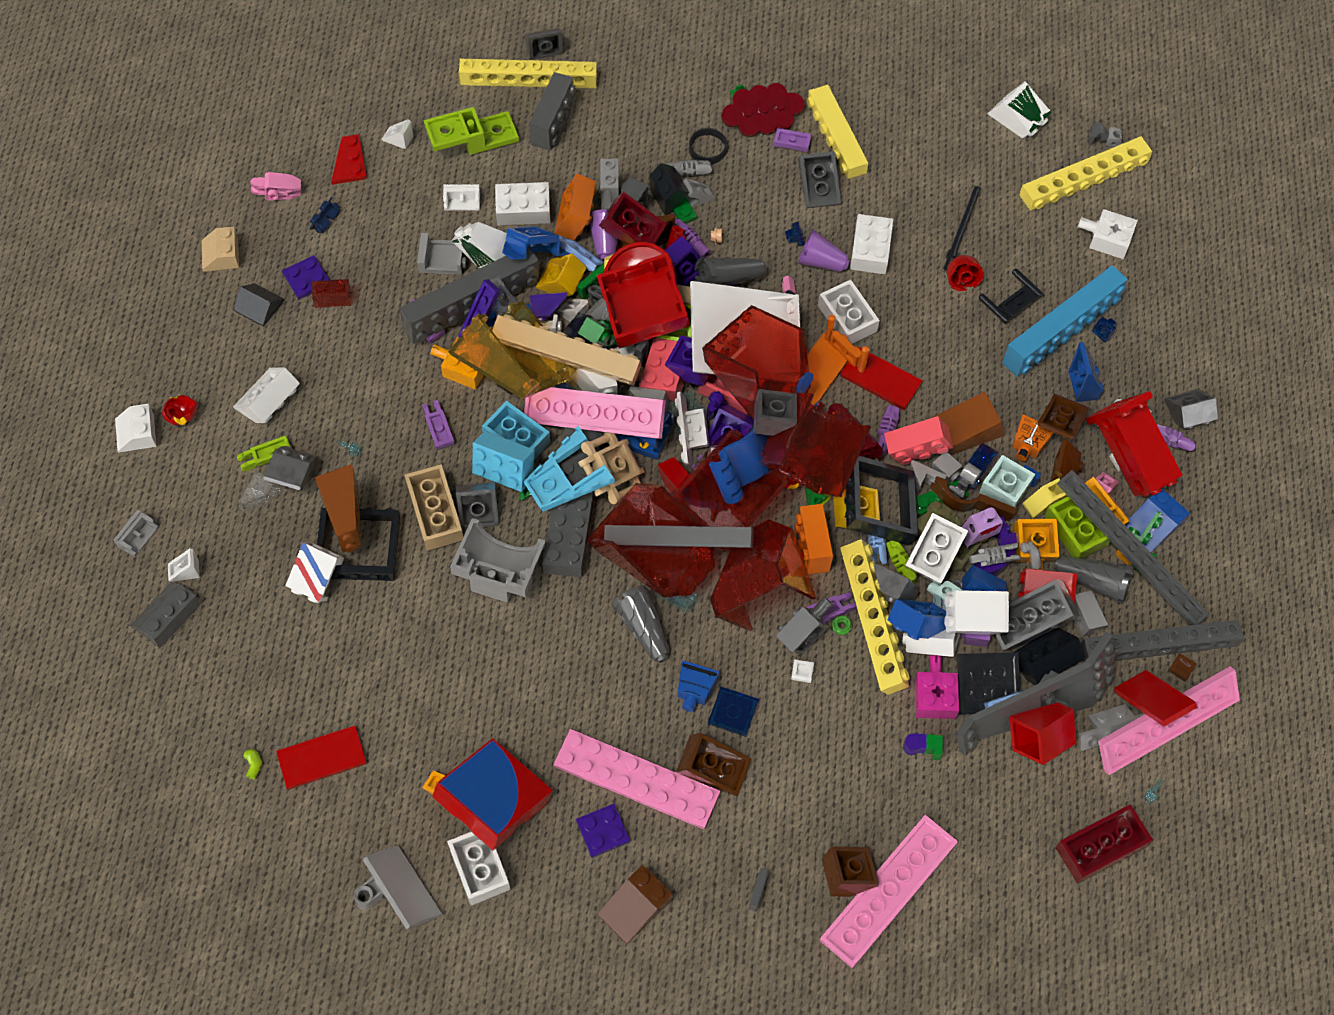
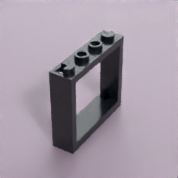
[843,454,918,545]
[317,507,401,581]

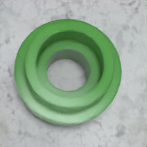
[832,616,852,635]

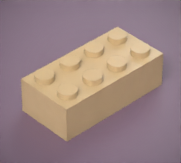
[405,464,463,551]

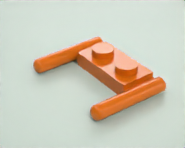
[825,315,869,372]

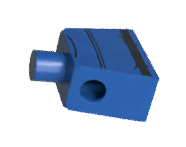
[678,661,719,712]

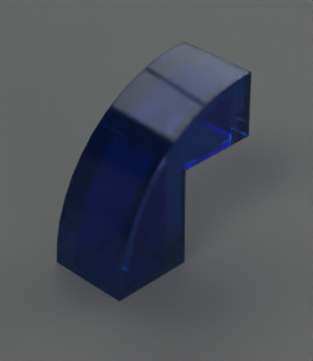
[957,443,999,489]

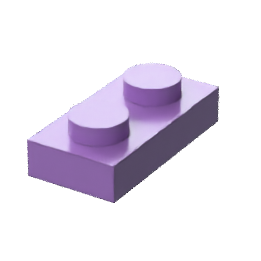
[774,128,811,152]

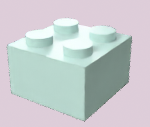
[979,455,1035,507]

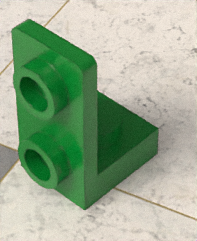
[1129,511,1163,545]

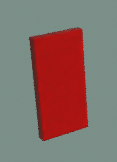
[840,347,923,410]
[1114,670,1197,727]
[276,725,367,790]

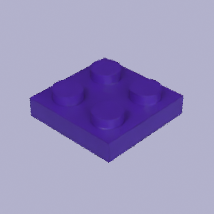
[281,255,331,300]
[576,804,630,858]

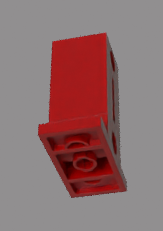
[1085,391,1183,497]

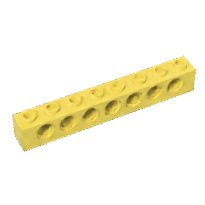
[459,59,597,88]
[1019,136,1152,210]
[840,539,910,695]

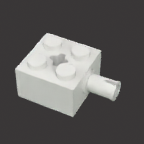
[1078,209,1138,259]

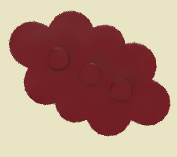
[721,83,804,137]

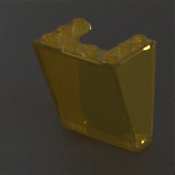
[448,301,578,399]

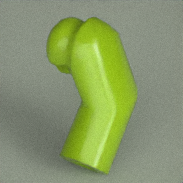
[244,749,262,780]

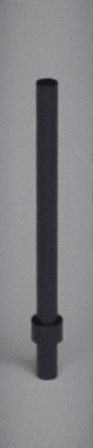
[943,186,981,271]

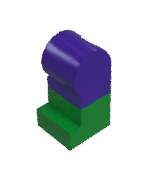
[903,733,943,760]

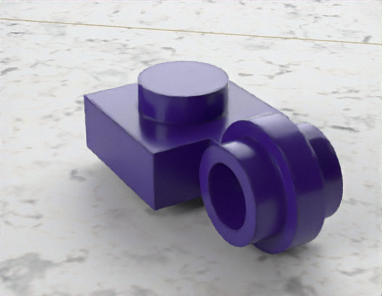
[706,391,727,420]

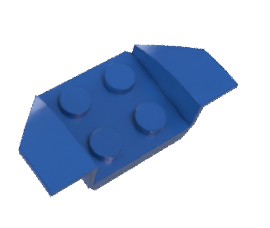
[502,226,570,260]

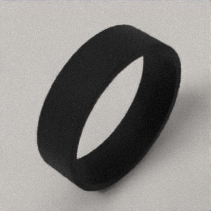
[689,128,727,164]

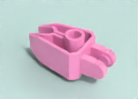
[250,172,301,201]

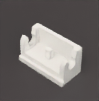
[443,185,480,210]

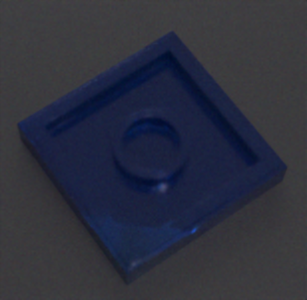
[708,687,759,737]

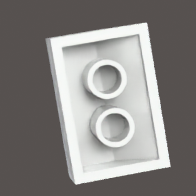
[233,367,300,423]

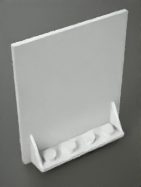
[690,281,802,383]

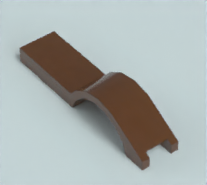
[930,476,1017,522]

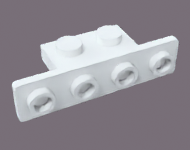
[675,392,710,468]

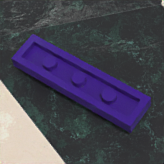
[458,279,501,344]

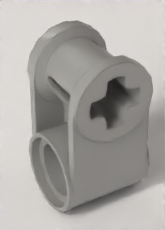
[354,876,386,910]

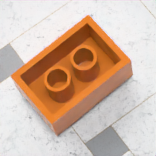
[554,173,597,241]
[794,504,833,575]

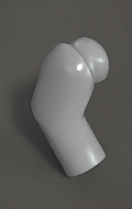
[1020,541,1041,569]

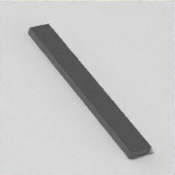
[604,525,754,548]

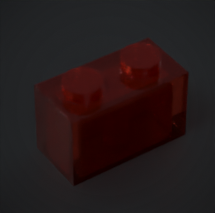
[312,279,351,308]

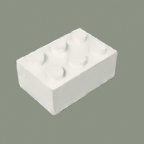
[495,182,550,225]
[850,214,893,274]
[818,280,879,344]
[905,513,968,585]
[447,832,510,905]

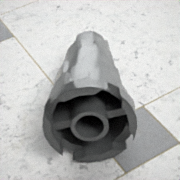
[695,257,766,286]
[1054,555,1134,603]
[611,585,670,663]

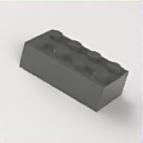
[529,72,576,151]
[995,579,1080,651]

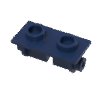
[309,197,340,234]

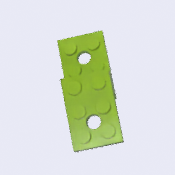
[423,107,519,155]

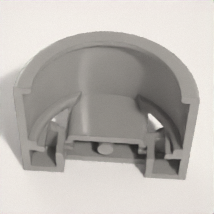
[450,519,545,603]

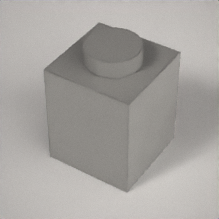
[931,452,962,484]

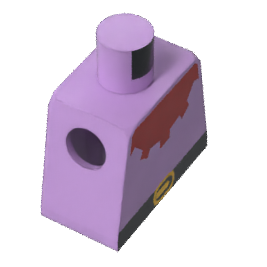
[962,507,1003,548]

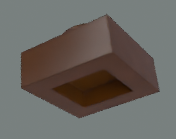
[1168,653,1197,681]

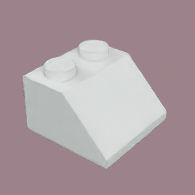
[115,404,156,453]

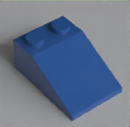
[1068,342,1103,402]
[1125,489,1190,552]
[887,599,946,640]

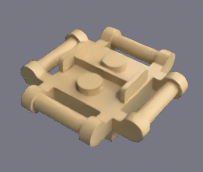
[578,432,645,505]

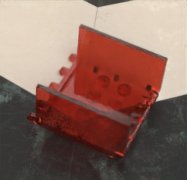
[761,386,871,497]

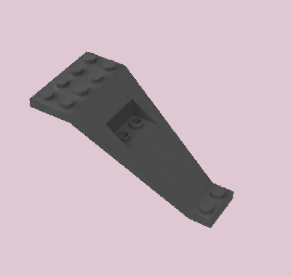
[956,632,1115,756]

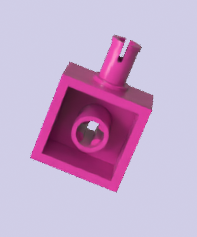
[914,655,959,719]

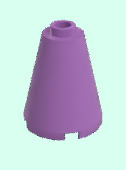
[589,209,619,262]
[798,230,850,272]

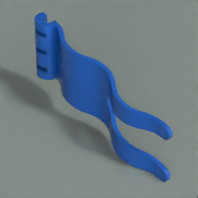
[709,372,824,504]

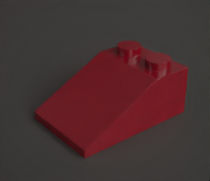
[598,191,667,244]

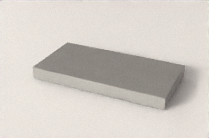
[363,845,442,930]

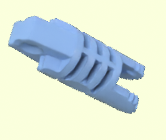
[868,534,887,564]

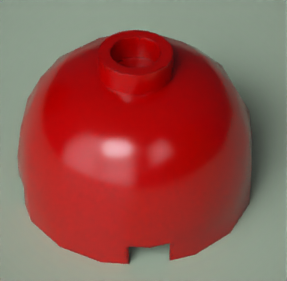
[946,255,984,291]

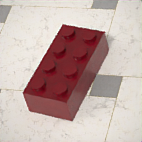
[1055,804,1153,884]

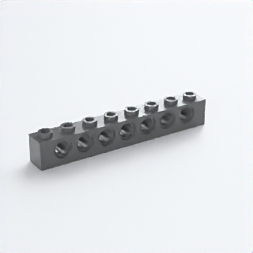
[1081,620,1244,663]

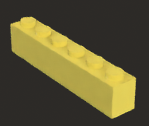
[806,85,868,179]

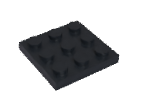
[957,652,1020,714]

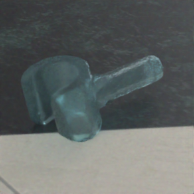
[336,439,360,457]
[1143,778,1164,805]

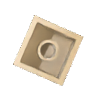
[202,226,239,271]

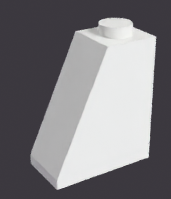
[903,630,960,657]

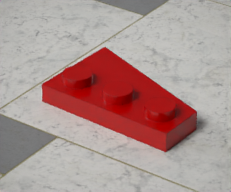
[331,134,367,185]

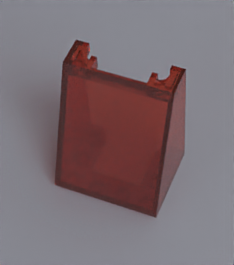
[667,429,789,552]

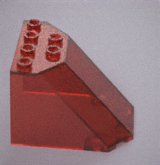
[702,305,811,420]
[586,483,715,597]
[710,519,816,631]

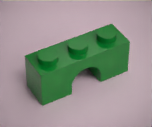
[578,317,618,348]

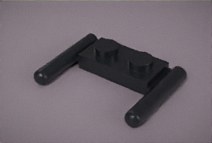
[978,269,1044,324]

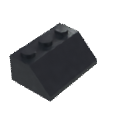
[1014,628,1085,685]

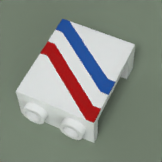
[286,542,344,603]

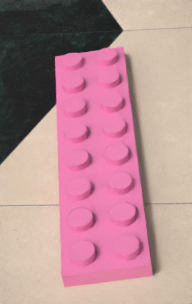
[524,385,666,439]
[1098,666,1240,775]
[553,729,720,829]
[820,815,958,969]

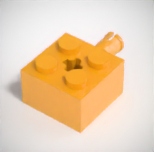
[431,337,492,390]
[1013,519,1059,570]

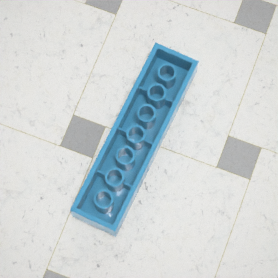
[1002,265,1128,378]

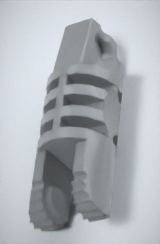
[667,160,712,177]
[969,543,1020,567]

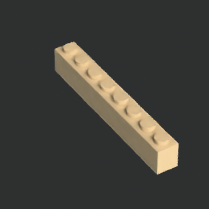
[490,315,641,386]

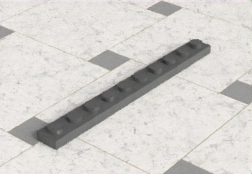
[1057,470,1208,625]

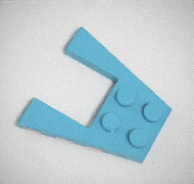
[524,426,616,512]

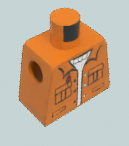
[1012,414,1054,462]

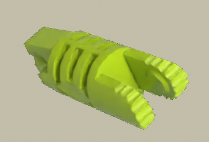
[886,541,917,585]

